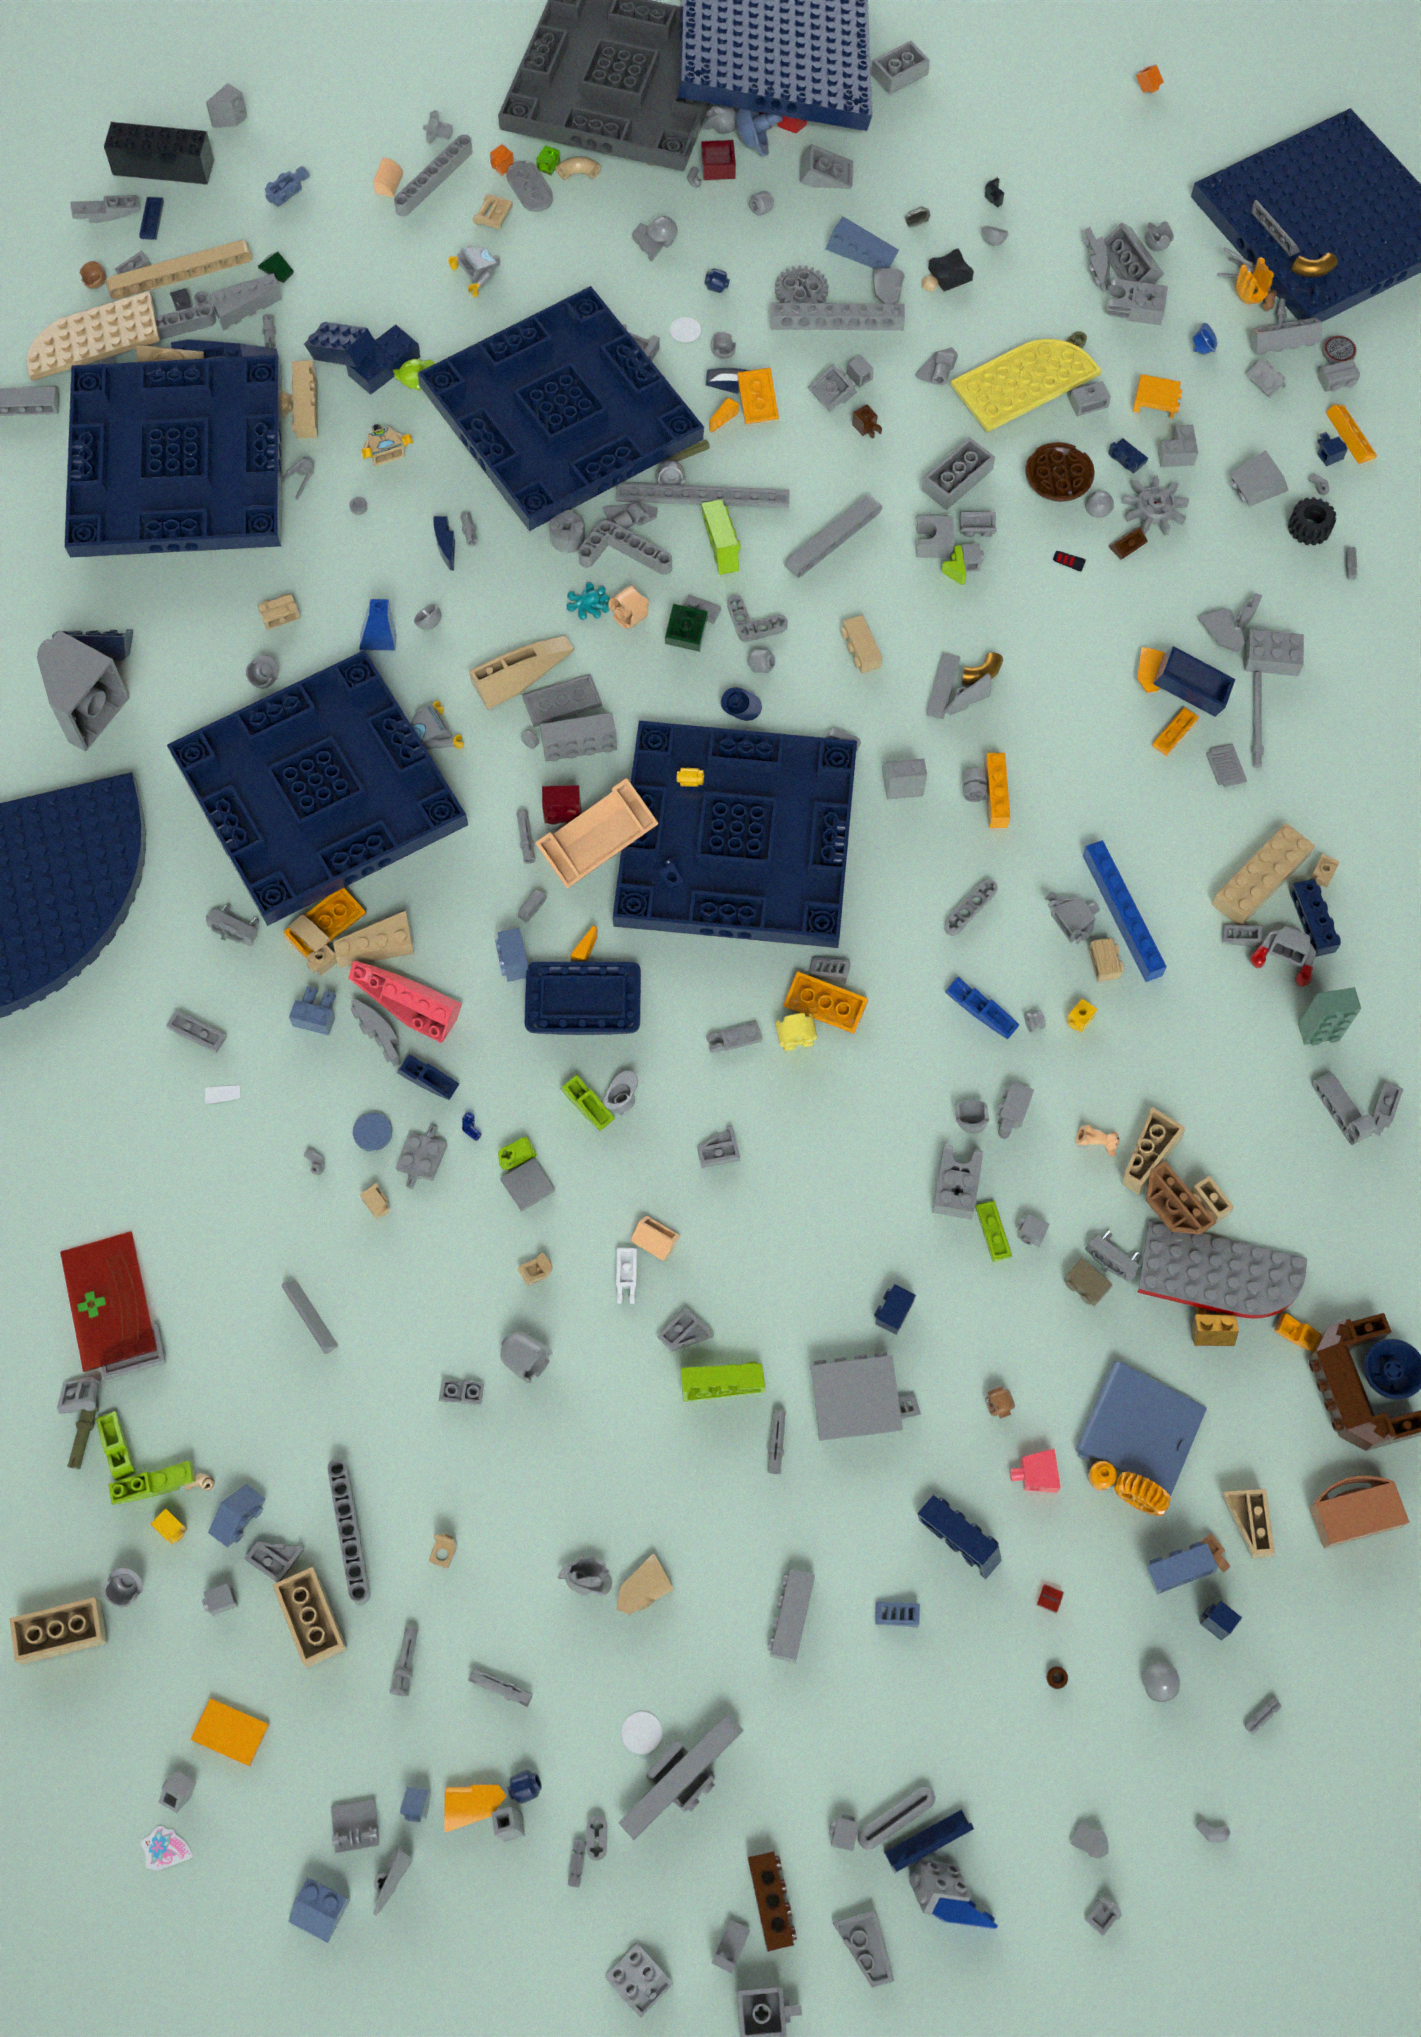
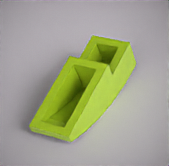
[560,1075,615,1131]
[96,1411,136,1481]

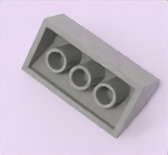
[1104,222,1164,284]

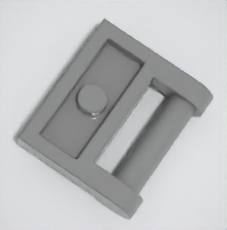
[57,1376,101,1414]

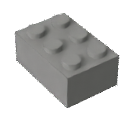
[871,41,930,94]
[1245,629,1304,676]

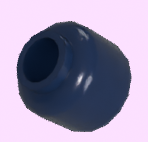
[704,268,730,293]
[507,1770,542,1804]

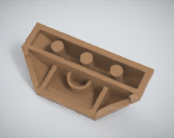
[1145,1161,1217,1234]

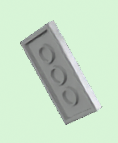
[522,674,602,727]

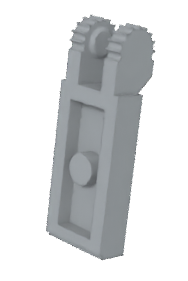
[706,1022,763,1053]

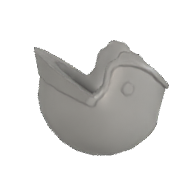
[647,216,677,248]
[1145,221,1174,251]
[657,460,686,486]
[246,655,278,689]
[956,1100,989,1133]
[104,1568,143,1607]
[1141,1662,1180,1702]

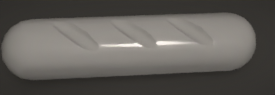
[858,1787,935,1850]

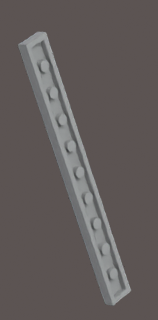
[616,483,790,508]

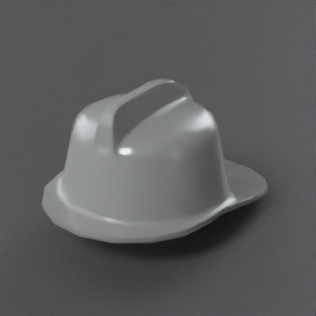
[603,1071,638,1115]

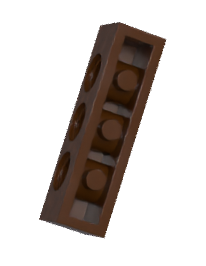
[748,1851,797,1952]

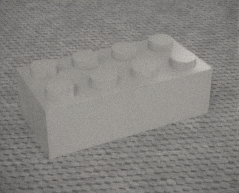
[922,437,995,510]
[540,713,617,762]

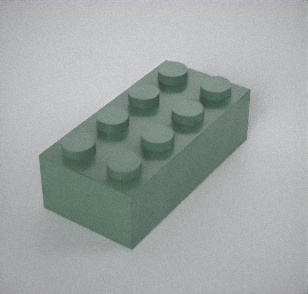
[1298,987,1362,1046]

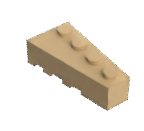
[333,910,414,968]

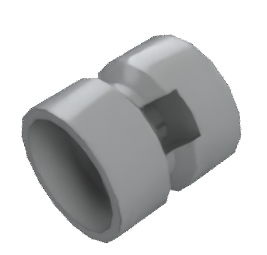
[963,768,988,802]

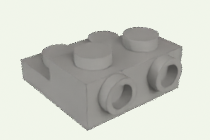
[808,365,857,412]

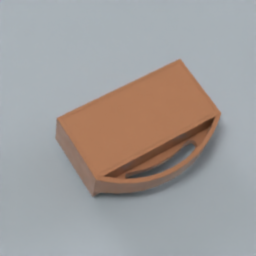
[1309,1476,1410,1549]

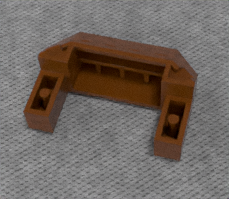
[1309,1313,1421,1451]

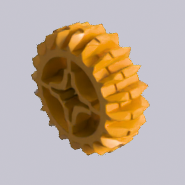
[1114,1472,1171,1516]

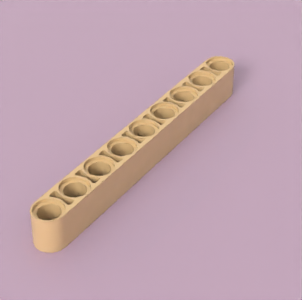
[106,240,252,299]

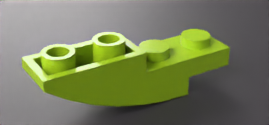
[108,1460,196,1505]

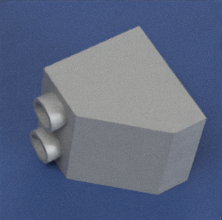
[37,630,129,752]

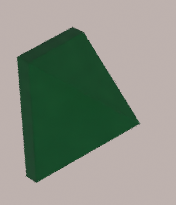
[258,252,294,283]

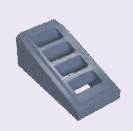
[875,1602,920,1628]

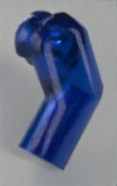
[462,1112,482,1141]

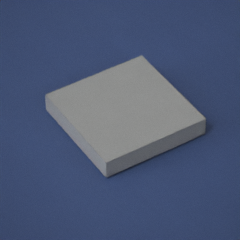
[500,1158,555,1212]

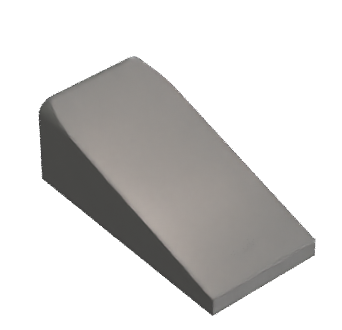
[115,250,151,274]

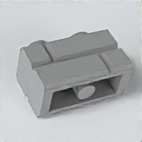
[1318,359,1360,392]

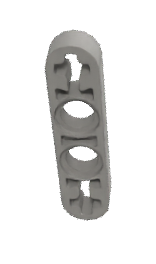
[944,879,998,936]

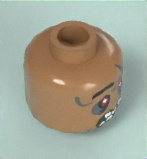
[985,1386,1015,1419]

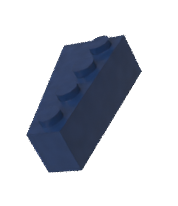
[917,1495,1002,1579]

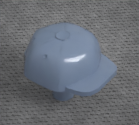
[736,109,783,156]

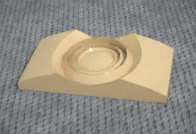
[136,345,204,362]

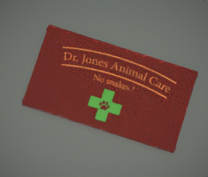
[60,1231,157,1372]

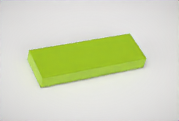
[975,1200,1012,1262]

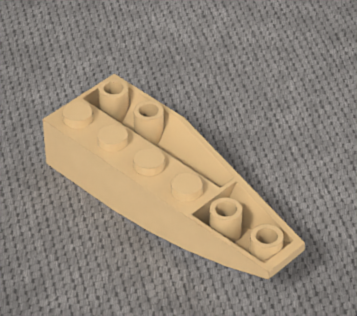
[469,635,574,709]

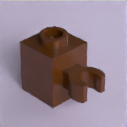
[852,404,882,438]

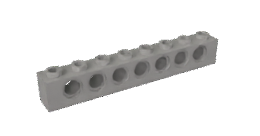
[770,303,905,331]

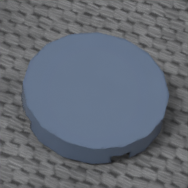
[353,1113,392,1151]

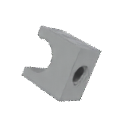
[916,515,954,559]

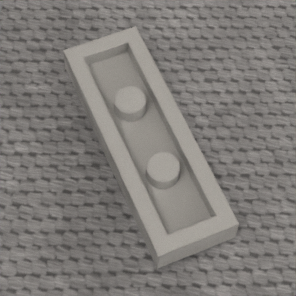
[166,1010,227,1053]

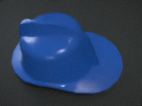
[1192,323,1217,355]

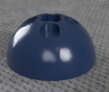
[1364,1339,1421,1400]

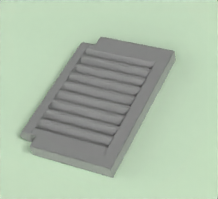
[1206,744,1247,787]

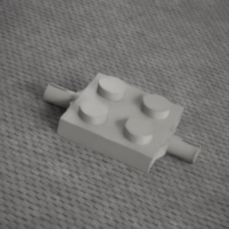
[395,1126,447,1189]

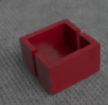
[701,140,736,180]
[542,785,581,825]

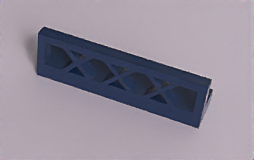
[884,1810,974,1874]

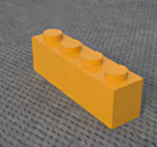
[984,753,1010,828]

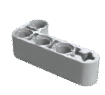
[156,291,216,340]
[1312,1072,1377,1145]

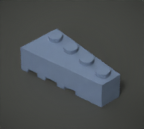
[825,216,899,269]

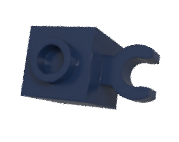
[1317,432,1348,467]

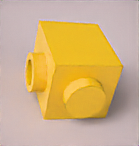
[1066,998,1098,1033]

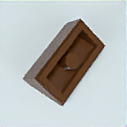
[1109,527,1148,560]

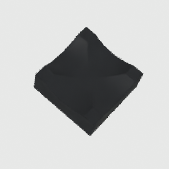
[928,248,974,292]

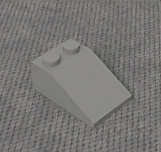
[800,144,853,189]

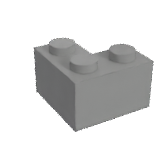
[1158,425,1198,467]

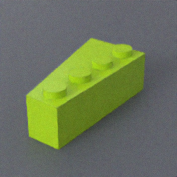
[702,499,741,575]
[680,1361,765,1402]

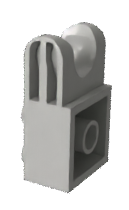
[1106,279,1168,325]
[932,1144,983,1220]

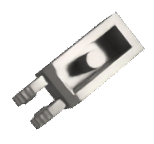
[996,1082,1034,1139]

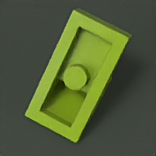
[941,545,966,585]

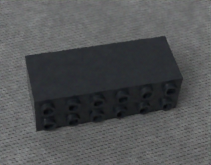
[104,122,214,185]

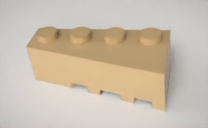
[292,360,318,439]
[1123,1107,1185,1195]

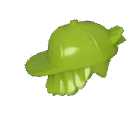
[393,359,435,391]

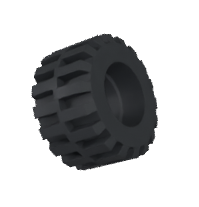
[1288,497,1337,546]

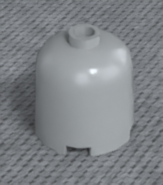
[500,1332,552,1383]

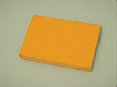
[737,367,779,425]
[190,1698,269,1767]

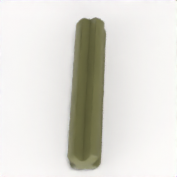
[662,439,710,462]

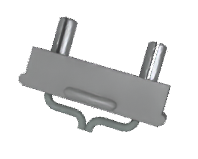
[206,904,259,946]
[1085,1231,1141,1282]

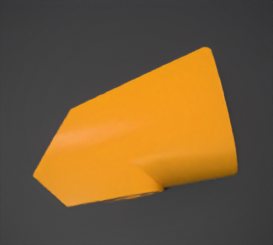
[1137,647,1165,693]
[444,1784,507,1832]

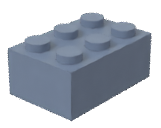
[1147,1541,1218,1594]

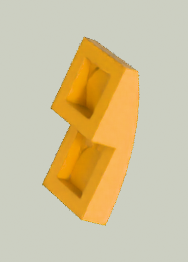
[1274,1313,1321,1351]

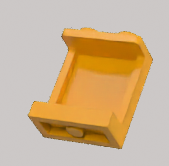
[1133,374,1183,419]

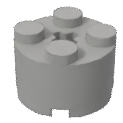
[549,510,585,553]

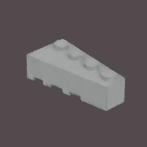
[210,274,282,331]

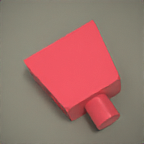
[1010,1449,1061,1493]

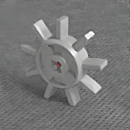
[1122,475,1189,535]

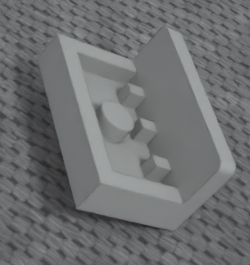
[1246,359,1286,398]
[960,512,997,537]

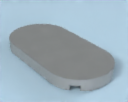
[506,161,553,212]

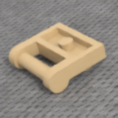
[473,194,513,230]

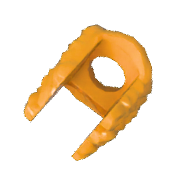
[1235,257,1274,304]

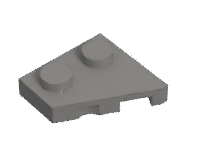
[632,223,665,261]
[697,1125,740,1168]
[245,1541,304,1583]

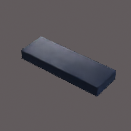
[139,197,164,240]

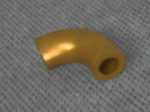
[1291,253,1338,277]
[962,653,1003,685]

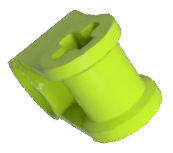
[498,1137,537,1170]

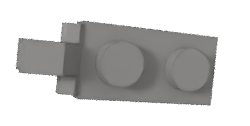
[1372,1082,1403,1136]

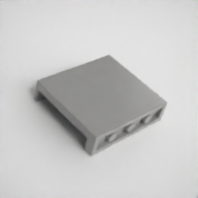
[810,1352,903,1441]

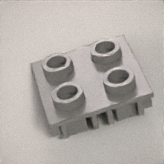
[331,1799,379,1853]

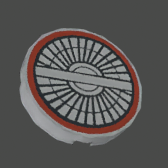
[1322,336,1357,364]

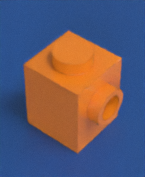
[1136,64,1164,93]
[490,144,514,175]

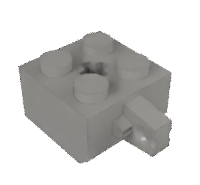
[737,1987,802,2037]

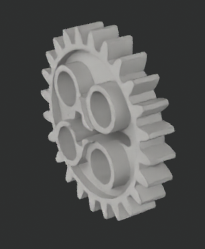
[775,265,829,303]

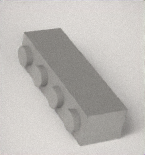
[1251,317,1322,355]
[0,387,60,416]
[768,1569,815,1663]

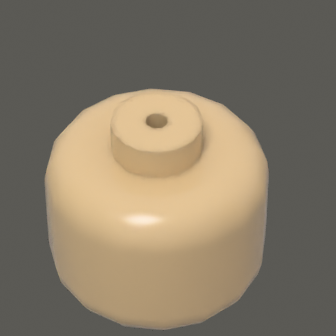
[921,274,938,292]

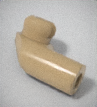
[184,1473,215,1491]

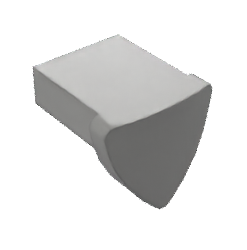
[1071,1823,1109,1858]
[1085,1897,1121,1936]

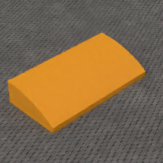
[283,888,367,959]
[783,971,868,1034]

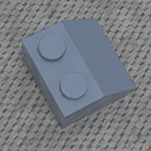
[289,1878,350,1943]

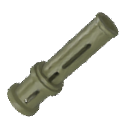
[67,1407,99,1469]

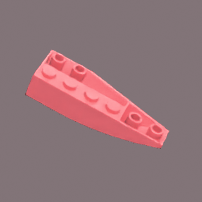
[348,961,462,1043]

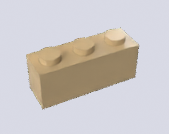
[840,615,882,674]

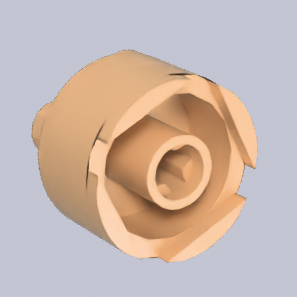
[608,586,649,629]

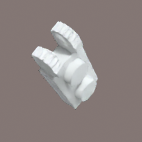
[616,1248,637,1304]

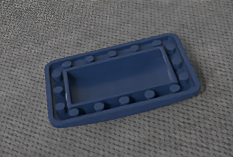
[524,962,641,1035]

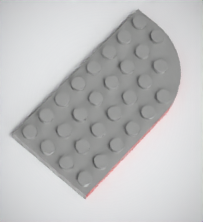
[1137,1221,1307,1319]

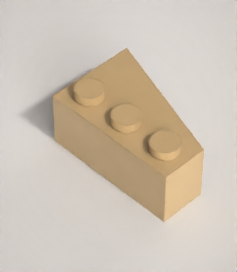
[1222,1489,1275,1558]

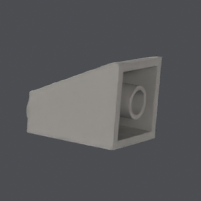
[1230,450,1288,506]
[882,758,927,800]

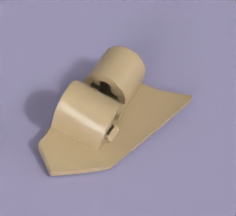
[617,1554,674,1615]

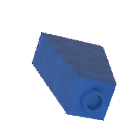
[359,599,396,650]

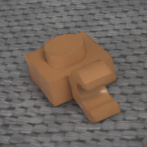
[1201,1534,1230,1573]

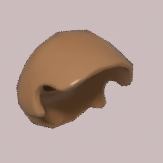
[79,261,106,289]

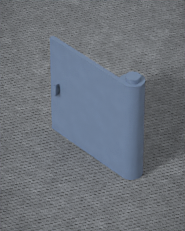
[1075,1361,1207,1497]

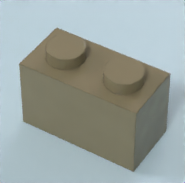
[1064,1258,1113,1307]

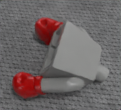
[1250,926,1316,987]

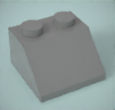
[206,83,247,128]

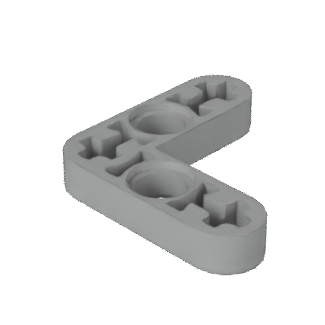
[727,595,788,642]

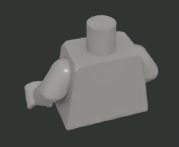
[1045,893,1100,944]

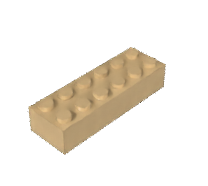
[1211,823,1315,925]

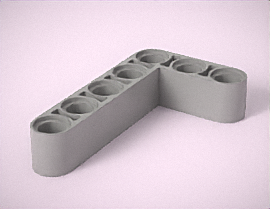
[578,520,672,575]

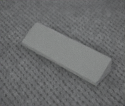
[1251,200,1300,256]
[282,1282,338,1354]

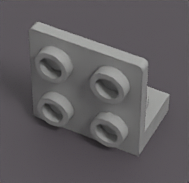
[605,1944,673,2018]

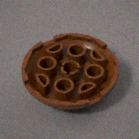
[1025,442,1095,502]

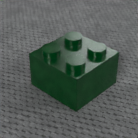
[665,604,708,652]

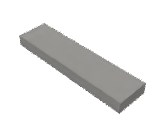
[926,653,960,719]

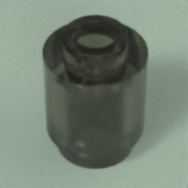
[905,206,930,228]

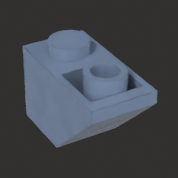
[400,1787,431,1822]

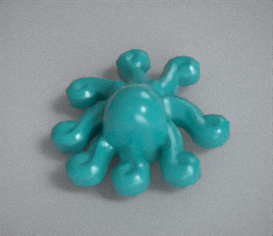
[567,582,610,620]

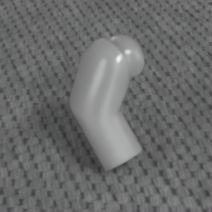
[687,166,702,188]

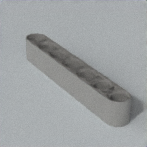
[394,134,473,217]
[785,495,882,578]
[328,1458,370,1605]
[619,1714,743,1840]

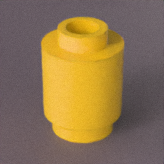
[677,768,704,787]

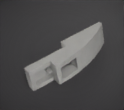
[70,195,139,223]
[1083,227,1110,292]
[351,999,401,1067]

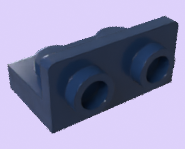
[1108,438,1148,474]

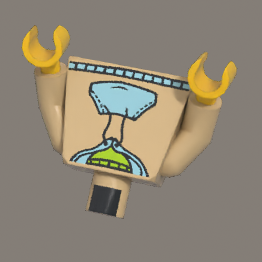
[361,424,414,466]

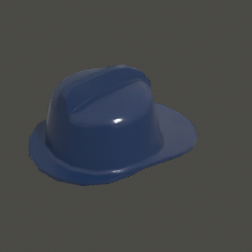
[721,687,762,721]

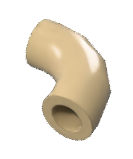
[556,156,601,180]

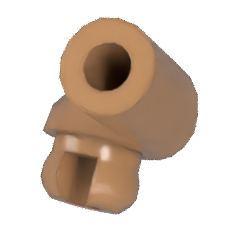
[1262,290,1277,311]

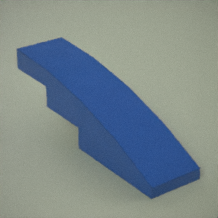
[945,977,1020,1039]

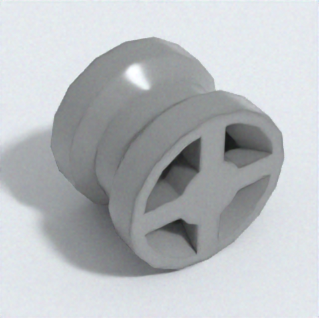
[1025,1010,1046,1032]

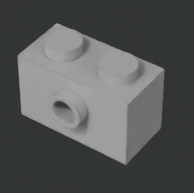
[1069,381,1111,417]

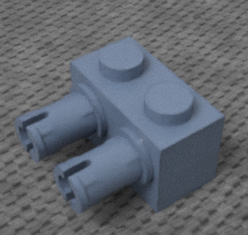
[289,986,336,1035]

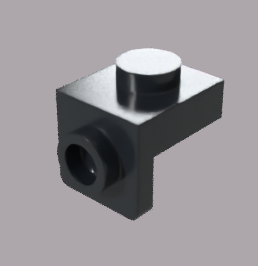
[984,177,1004,207]

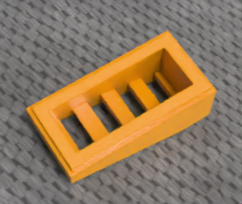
[709,398,739,433]
[570,926,598,962]

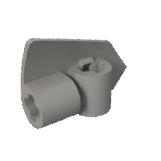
[873,268,904,304]
[915,347,958,385]
[603,502,658,529]
[1199,609,1245,652]
[944,673,991,715]
[373,1849,413,1916]

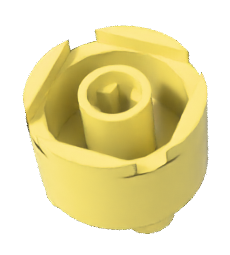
[775,1013,818,1051]

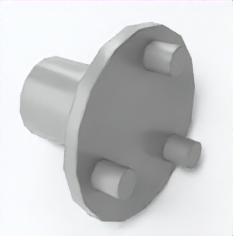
[423,110,453,143]

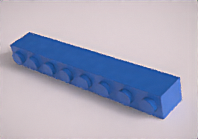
[1083,840,1167,982]

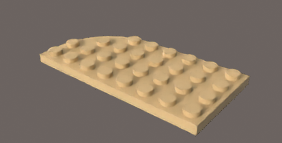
[27,291,160,381]

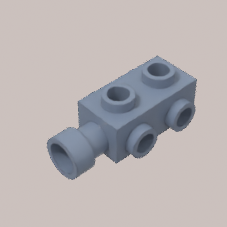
[265,166,309,207]

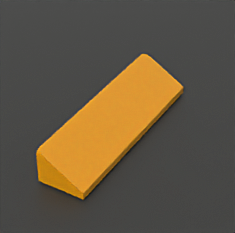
[1326,404,1377,464]

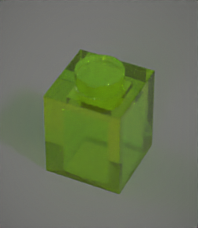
[536,145,560,176]

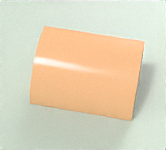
[373,158,403,197]
[630,1216,680,1261]

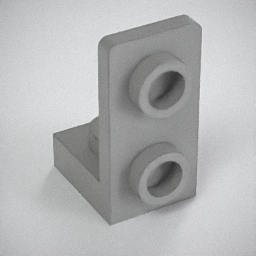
[712,1920,750,1974]

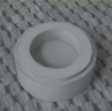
[349,497,367,515]
[521,730,539,749]

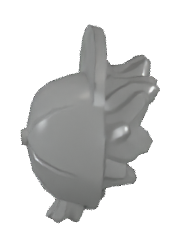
[704,105,738,134]
[558,1556,612,1595]

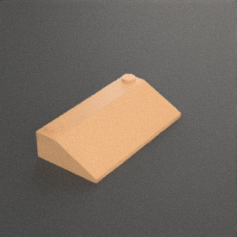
[535,778,659,889]

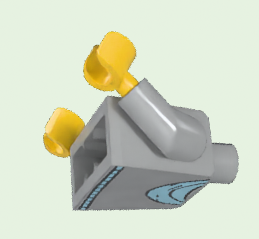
[448,246,500,297]
[410,701,464,749]

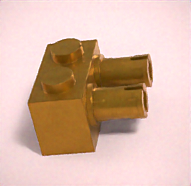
[1191,1306,1239,1346]

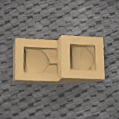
[288,914,330,952]

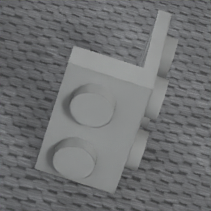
[909,1860,972,1915]

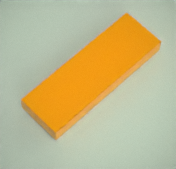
[1152,707,1199,756]

